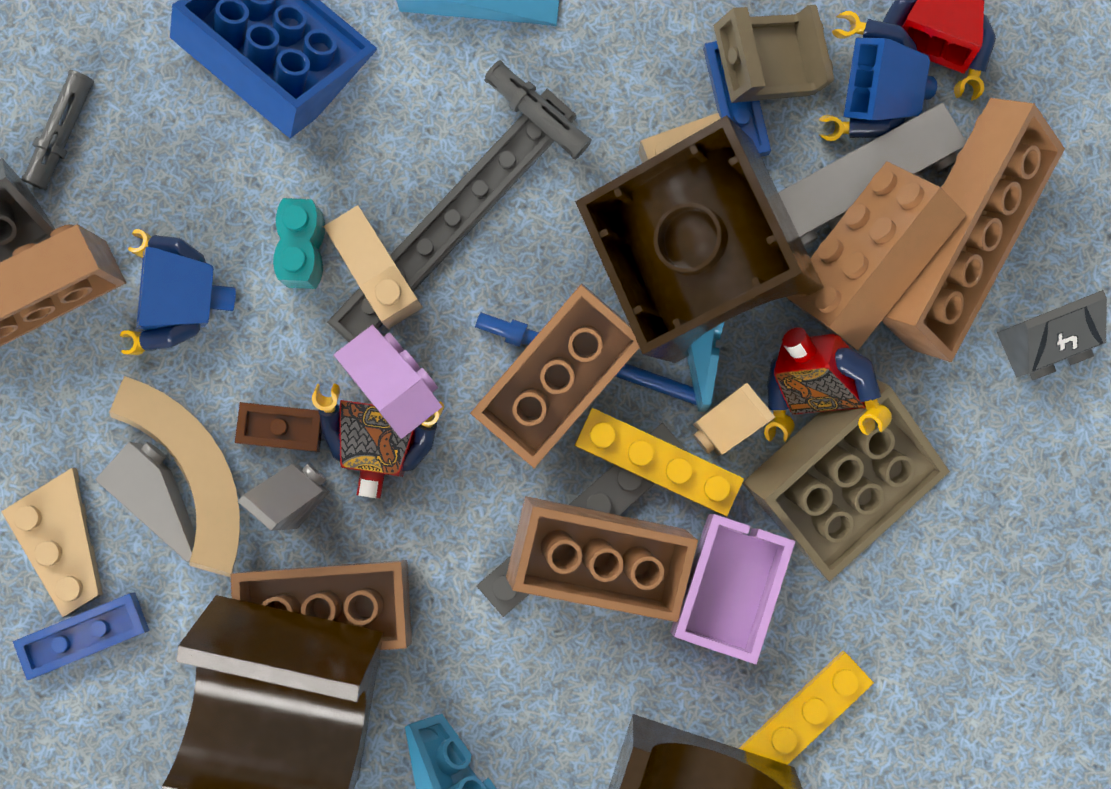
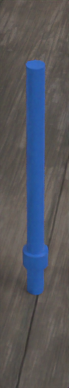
[475,312,697,405]

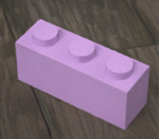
[334,324,442,439]

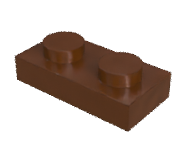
[235,402,322,452]

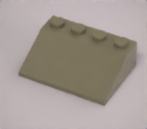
[742,380,950,582]

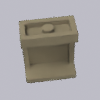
[713,5,834,103]

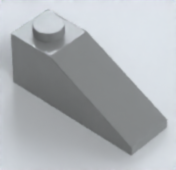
[95,442,196,563]
[237,464,330,531]

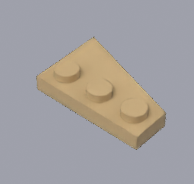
[1,468,103,617]

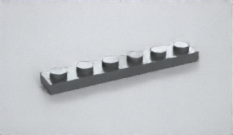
[476,422,688,617]

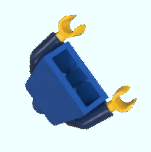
[818,11,937,141]
[120,229,236,355]

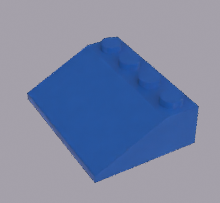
[170,0,377,139]

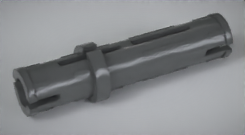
[484,60,592,160]
[21,70,94,191]

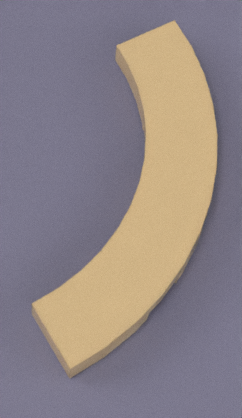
[109,376,240,577]

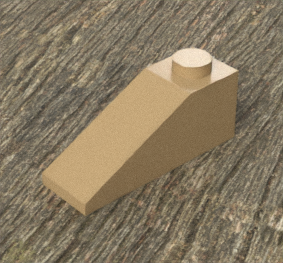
[323,205,423,329]
[693,383,775,456]

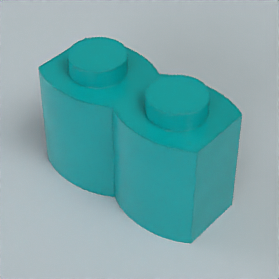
[273,198,325,289]

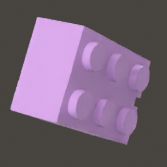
[670,514,795,665]

